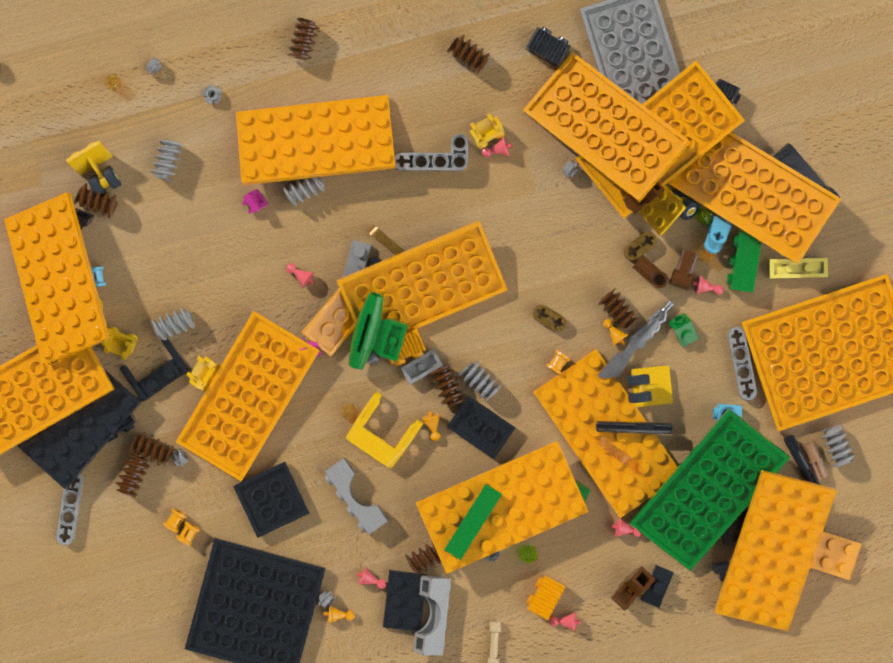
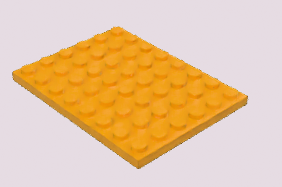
[741,274,893,432]

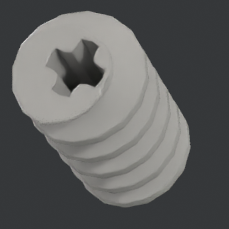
[150,140,184,182]
[282,177,325,206]
[152,307,195,340]
[458,361,501,403]
[820,425,855,468]

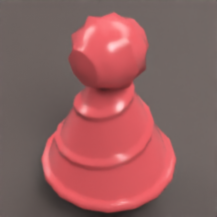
[481,137,512,157]
[286,263,314,288]
[693,276,724,295]
[612,518,642,537]
[357,567,387,589]
[549,612,580,631]

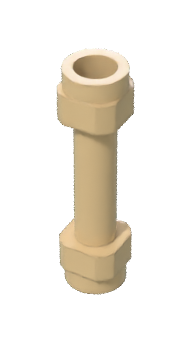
[487,621,501,663]

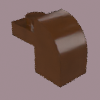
[622,181,665,214]
[610,566,655,611]

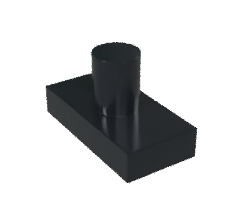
[641,564,674,608]

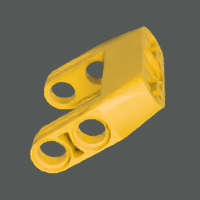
[346,391,424,469]

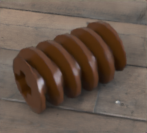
[287,18,320,60]
[447,34,490,75]
[74,183,117,219]
[598,287,640,330]
[430,364,465,407]
[129,432,174,466]
[115,454,150,497]
[405,542,442,575]

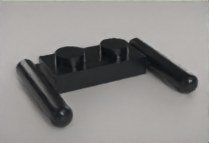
[120,338,190,402]

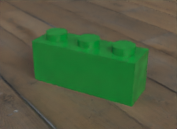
[726,232,762,293]

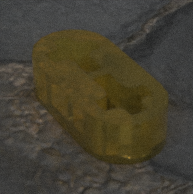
[597,436,631,465]

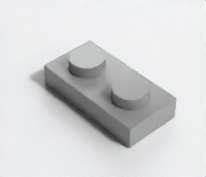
[343,240,372,277]
[400,349,443,385]

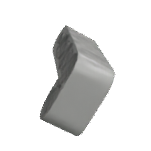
[395,134,468,172]

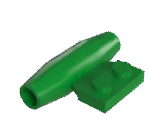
[348,292,409,370]

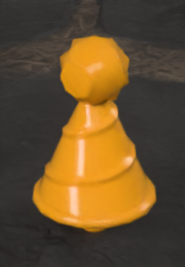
[603,319,628,346]
[422,411,441,442]
[324,605,355,624]

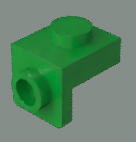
[668,313,699,348]

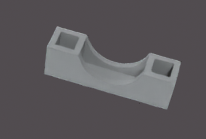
[324,457,388,534]
[413,575,451,655]

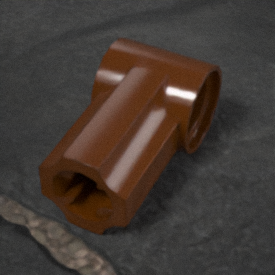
[669,249,699,290]
[632,255,668,289]

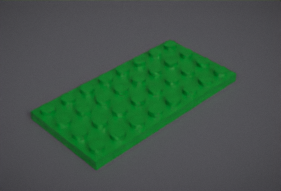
[630,408,790,571]

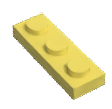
[769,258,828,279]

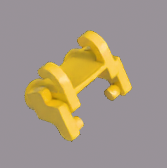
[470,113,505,149]
[101,327,138,361]
[186,356,221,392]

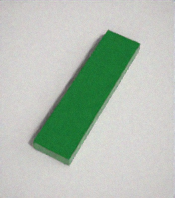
[444,484,502,560]

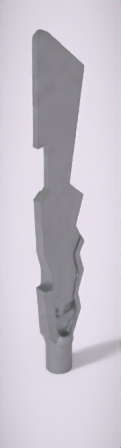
[598,300,674,378]

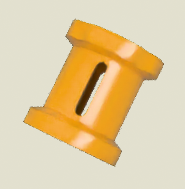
[546,350,571,375]
[163,508,187,533]
[176,521,201,546]

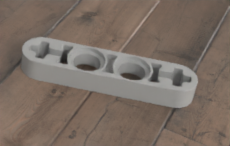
[727,327,757,400]
[56,473,84,545]

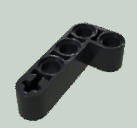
[773,143,841,198]

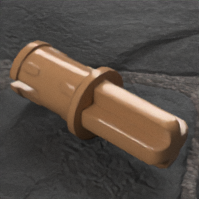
[803,441,828,480]

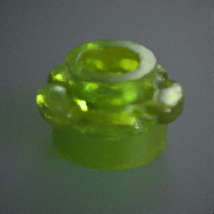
[696,208,713,226]
[520,545,538,564]

